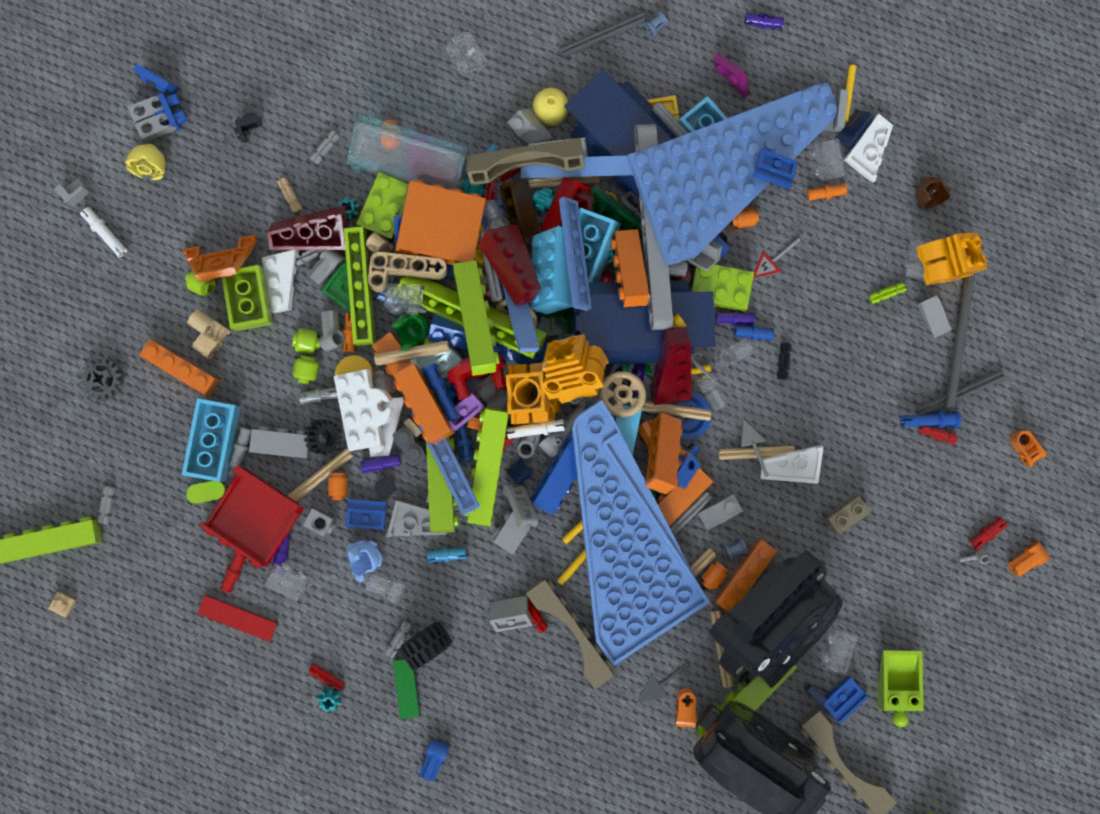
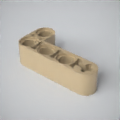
[368,252,447,292]
[187,309,230,359]

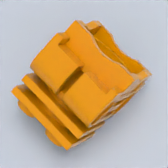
[916,232,987,285]
[542,334,609,403]
[506,362,561,424]

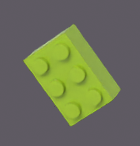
[356,172,409,243]
[221,265,273,331]
[691,265,754,312]

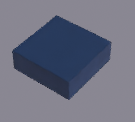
[506,459,533,486]
[804,683,826,705]

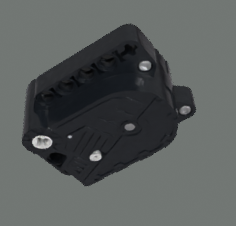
[709,551,843,688]
[693,701,832,814]

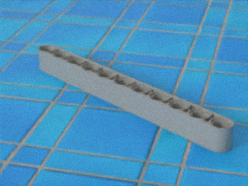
[634,124,673,330]

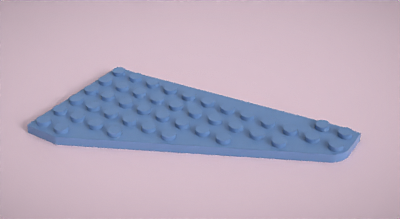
[627,82,837,266]
[572,399,710,666]

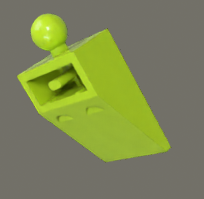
[878,650,924,727]

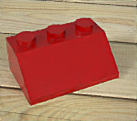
[540,178,594,232]

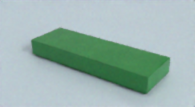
[393,659,420,719]

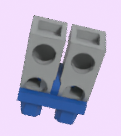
[127,93,188,144]

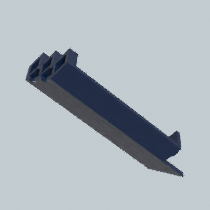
[564,69,677,197]
[572,280,716,365]

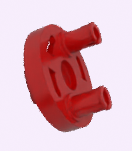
[447,355,507,400]

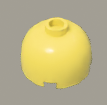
[532,87,569,127]
[125,144,166,180]

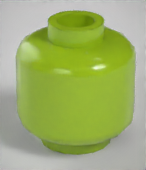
[185,271,216,296]
[292,328,320,355]
[292,355,319,384]

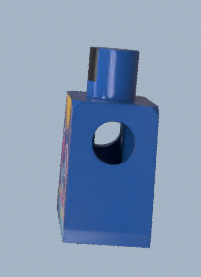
[677,443,700,489]

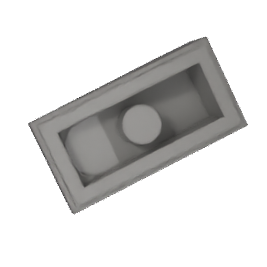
[917,295,952,339]

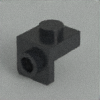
[234,113,263,143]

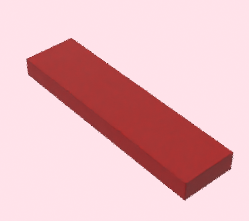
[198,595,278,642]

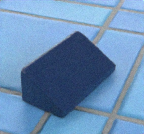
[835,110,873,149]

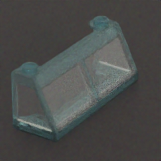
[347,114,470,190]

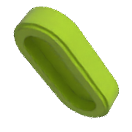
[186,481,226,504]

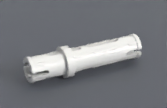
[80,207,128,258]
[507,419,566,439]

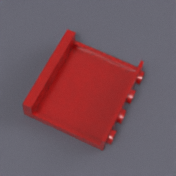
[199,465,305,568]

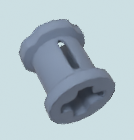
[644,11,669,37]
[724,538,749,561]

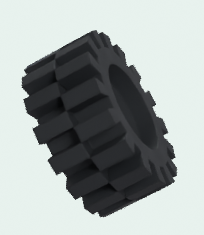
[304,420,342,455]

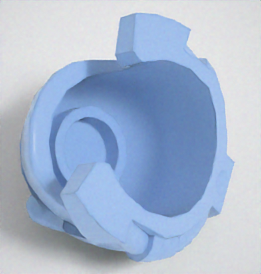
[347,540,382,582]

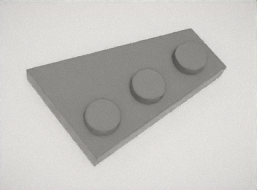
[386,499,448,537]

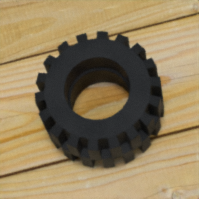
[399,622,453,670]

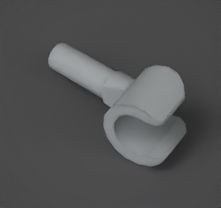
[959,549,989,564]

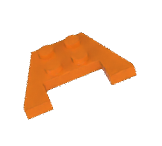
[183,234,258,282]

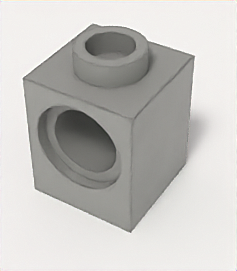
[303,508,336,536]

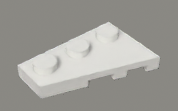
[844,114,893,183]
[262,250,299,314]
[369,397,404,457]
[760,445,823,484]

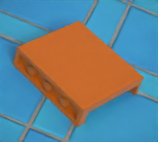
[395,180,486,265]

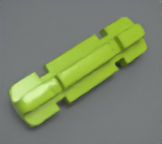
[869,282,907,304]

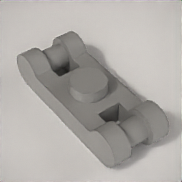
[503,485,538,527]

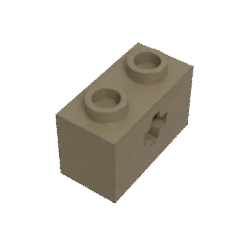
[823,496,871,535]

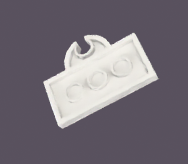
[334,369,394,452]

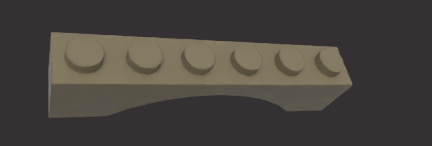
[467,138,585,185]
[526,579,614,689]
[798,708,897,814]

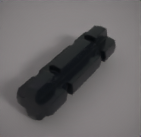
[777,343,792,380]

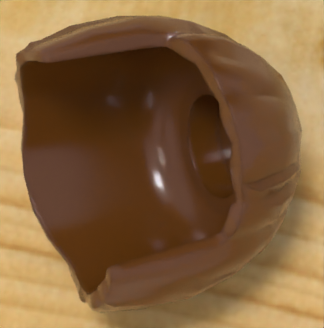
[915,177,950,209]

